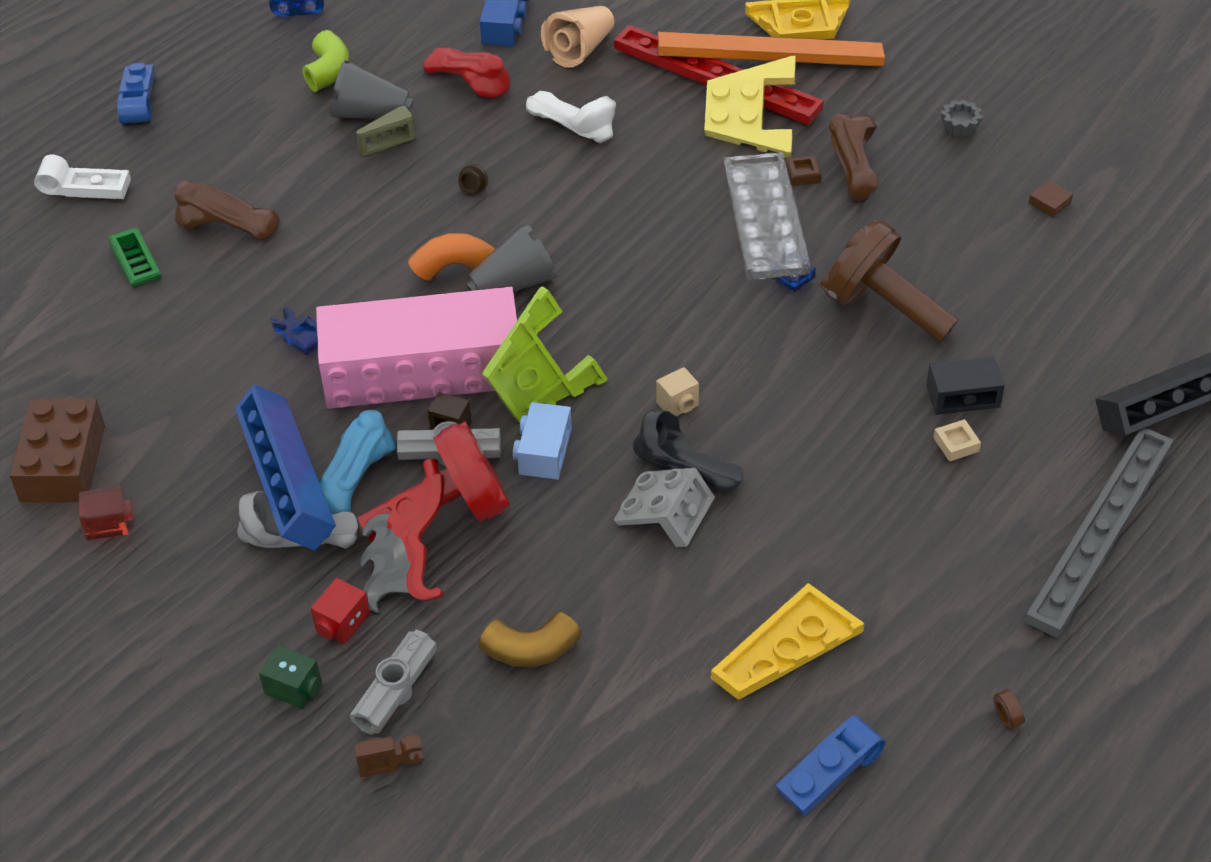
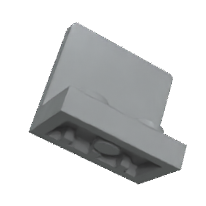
[614,468,715,547]

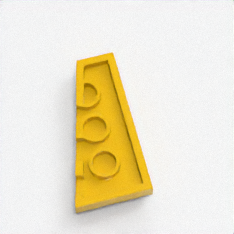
[711,583,864,700]

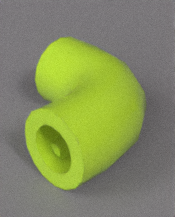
[302,30,349,92]

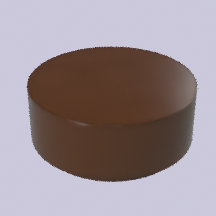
[993,689,1025,729]

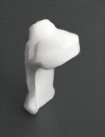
[526,91,616,143]

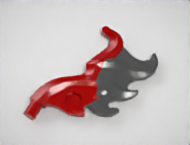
[360,459,444,614]

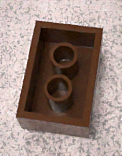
[10,398,105,502]

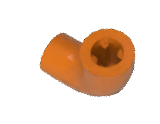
[408,233,495,281]

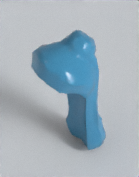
[319,410,397,514]

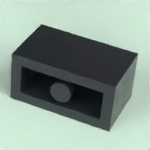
[926,356,1005,415]

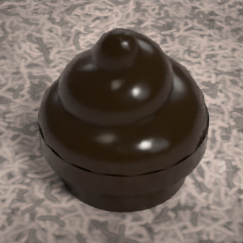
[458,164,488,194]

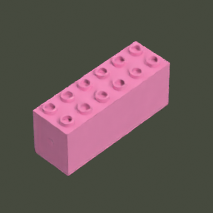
[316,287,517,409]

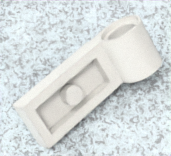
[34,155,131,199]

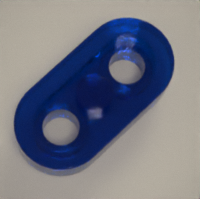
[269,0,324,16]

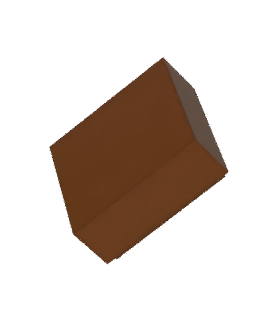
[785,155,821,186]
[1029,180,1073,217]

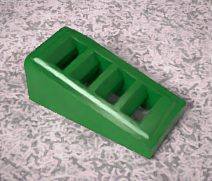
[108,227,161,287]

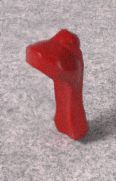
[423,46,510,99]

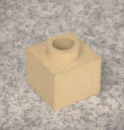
[656,367,699,416]

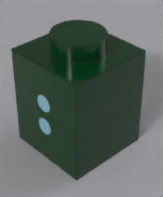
[259,645,322,709]

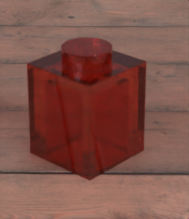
[79,486,134,540]

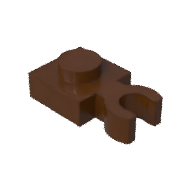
[354,735,424,778]

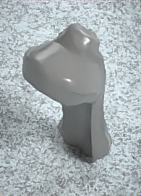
[237,491,359,549]

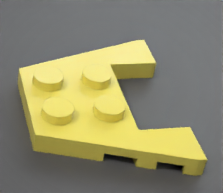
[704,56,796,158]

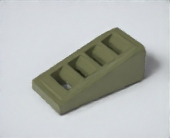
[356,105,415,157]

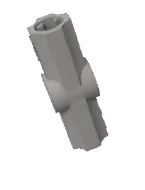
[397,421,501,466]
[350,629,437,735]

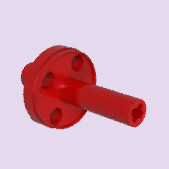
[357,421,510,543]

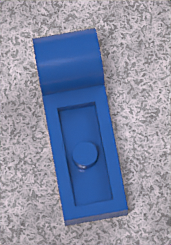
[117,63,155,124]
[776,715,886,817]

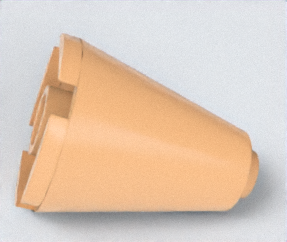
[541,6,615,67]

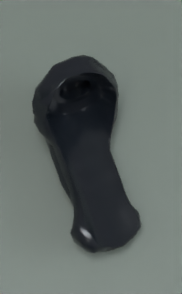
[632,409,743,493]

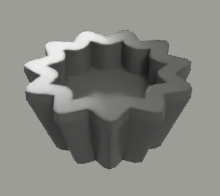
[940,99,983,138]

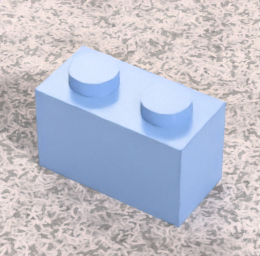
[513,402,572,480]

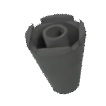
[330,61,413,119]
[466,223,557,293]

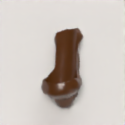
[829,113,878,202]
[174,181,280,241]

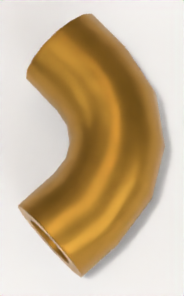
[479,612,582,668]

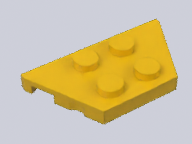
[745,0,850,40]

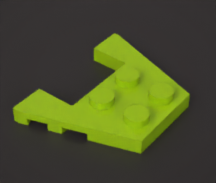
[482,286,608,423]

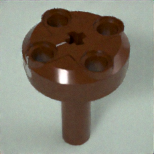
[820,219,959,343]

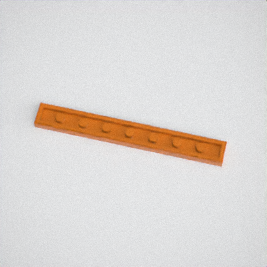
[657,32,885,66]

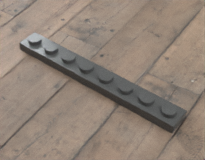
[1024,427,1174,638]

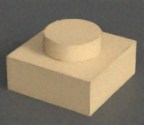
[933,419,981,462]

